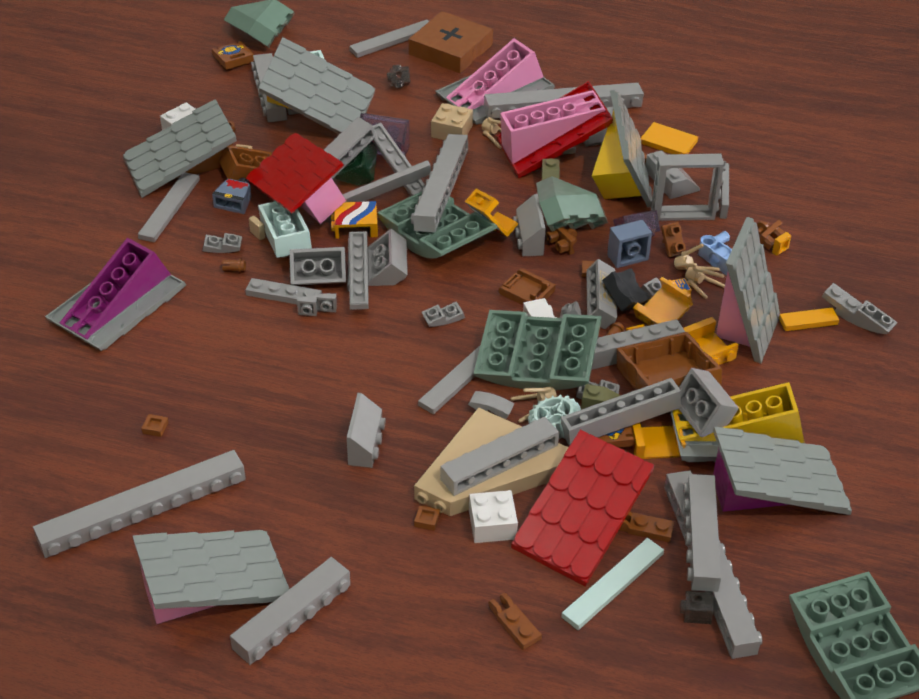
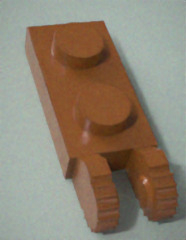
[619,511,675,542]
[488,593,542,650]

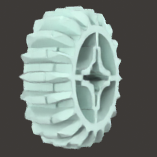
[528,395,581,440]

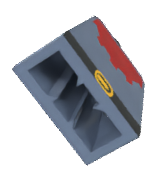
[212,177,251,214]

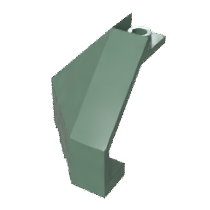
[224,0,295,48]
[536,176,608,231]

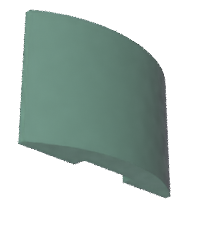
[377,191,498,258]
[473,310,602,390]
[789,571,919,699]

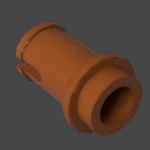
[222,258,246,273]
[605,322,624,336]

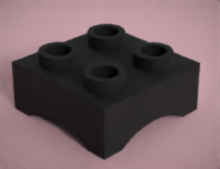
[602,268,651,311]

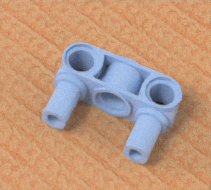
[698,231,732,275]

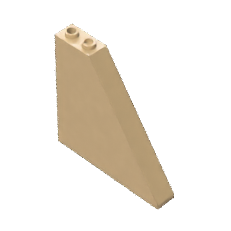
[414,408,569,516]

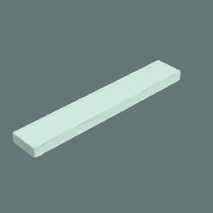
[561,538,664,630]

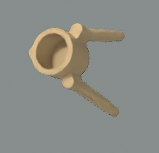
[482,117,502,149]
[674,244,720,271]
[685,266,725,299]
[511,387,557,423]

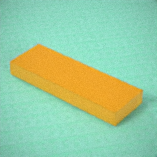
[779,307,839,331]

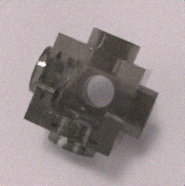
[387,65,411,88]

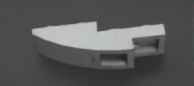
[822,283,897,334]

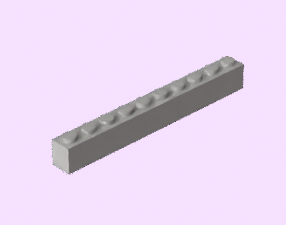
[483,83,644,119]
[411,134,468,232]
[33,450,246,558]
[664,470,762,659]

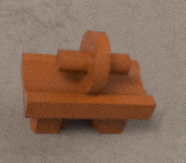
[757,220,785,251]
[660,222,686,257]
[546,227,577,255]

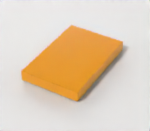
[641,122,698,154]

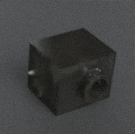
[680,591,714,624]

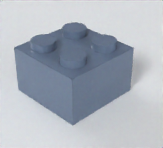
[607,220,652,268]

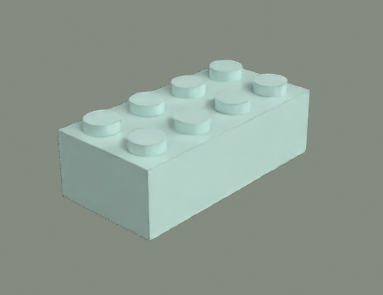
[258,202,312,258]

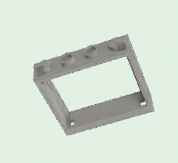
[651,154,726,221]

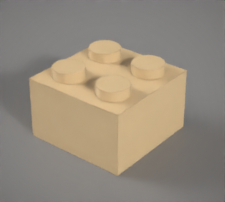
[431,103,473,140]

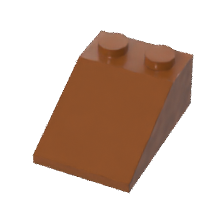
[219,145,272,183]

